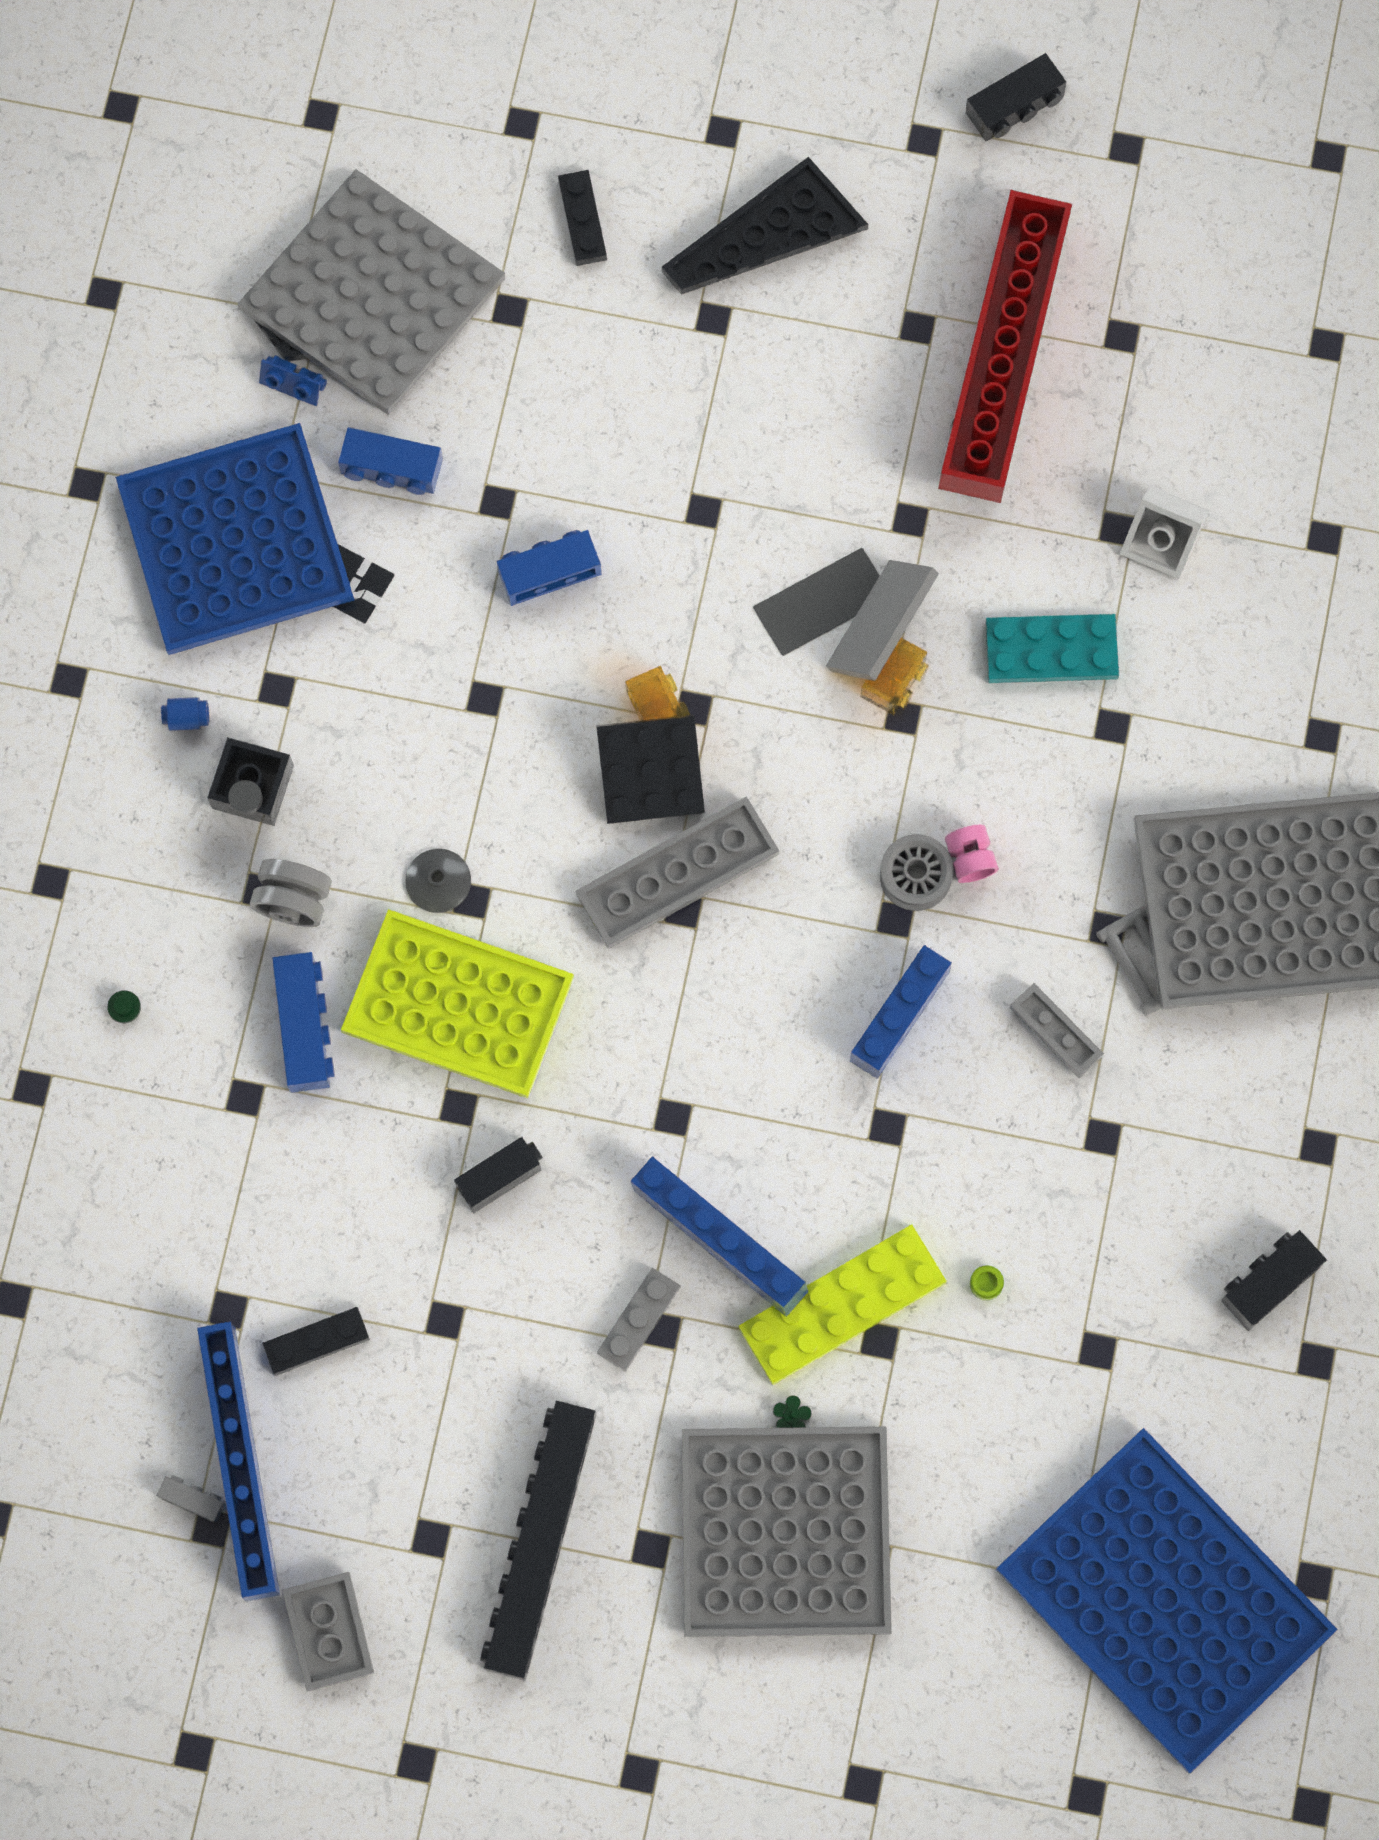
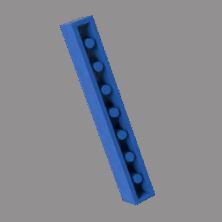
[197,1321,280,1602]

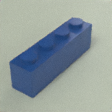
[850,945,952,1079]
[272,952,335,1093]

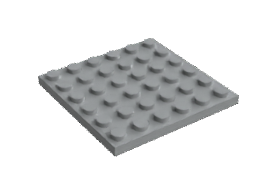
[238,169,505,415]
[682,1426,892,1637]

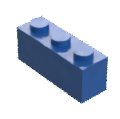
[338,427,443,495]
[496,530,602,606]

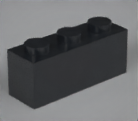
[965,53,1066,141]
[1221,1230,1327,1331]

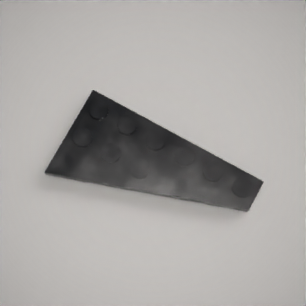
[661,156,868,295]

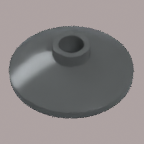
[406,849,471,913]

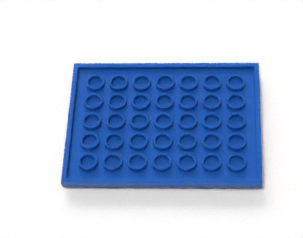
[995,1428,1338,1774]

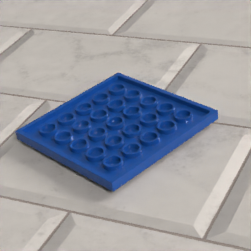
[115,423,354,655]

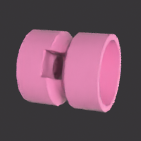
[945,824,999,883]

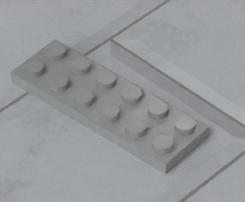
[575,796,779,949]

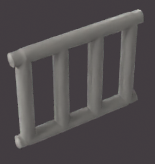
[1096,905,1161,1016]

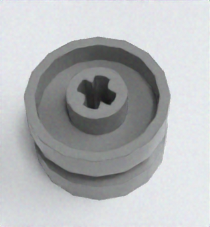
[249,859,332,927]

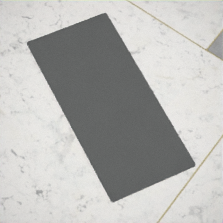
[753,548,880,656]

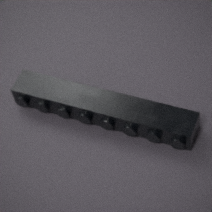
[480,1400,596,1681]

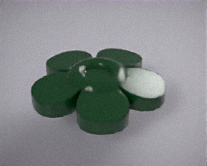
[773,1395,812,1428]

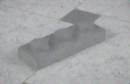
[1010,983,1104,1078]
[597,1267,681,1372]

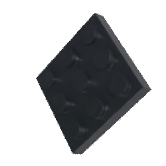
[596,714,705,824]

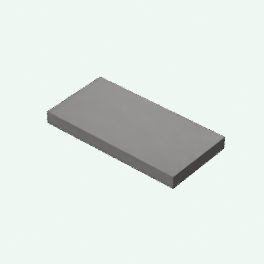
[826,560,939,681]

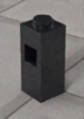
[454,1137,543,1213]

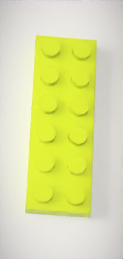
[738,1224,947,1385]

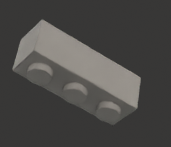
[156,1475,225,1524]

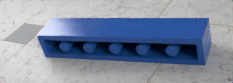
[630,1156,808,1317]

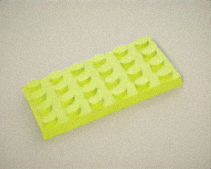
[341,909,574,1099]

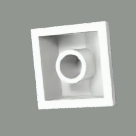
[1120,486,1209,579]

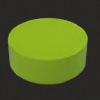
[970,1265,1004,1301]

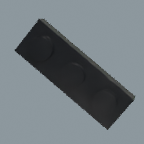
[558,170,607,266]
[262,1306,370,1376]

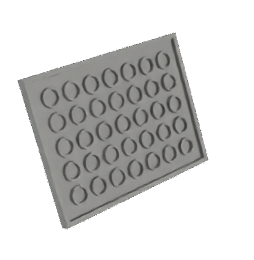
[1134,792,1379,1010]

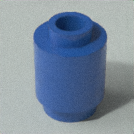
[161,697,209,731]

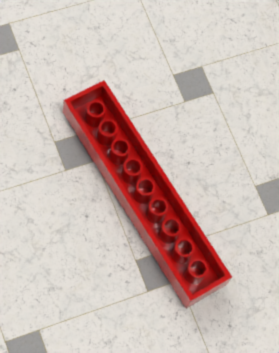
[938,190,1072,503]

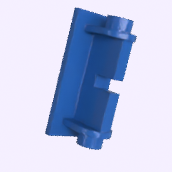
[259,355,327,406]

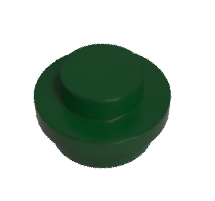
[107,990,141,1024]

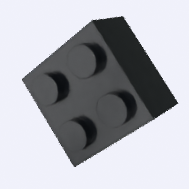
[207,737,294,826]

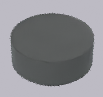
[228,780,263,815]

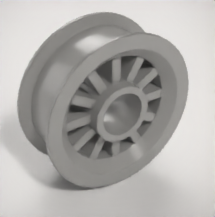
[880,834,953,911]

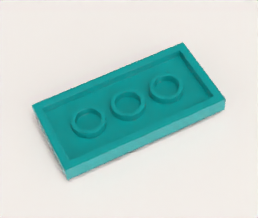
[985,614,1119,683]

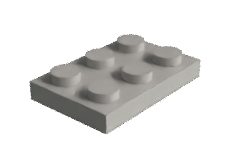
[282,1572,375,1692]

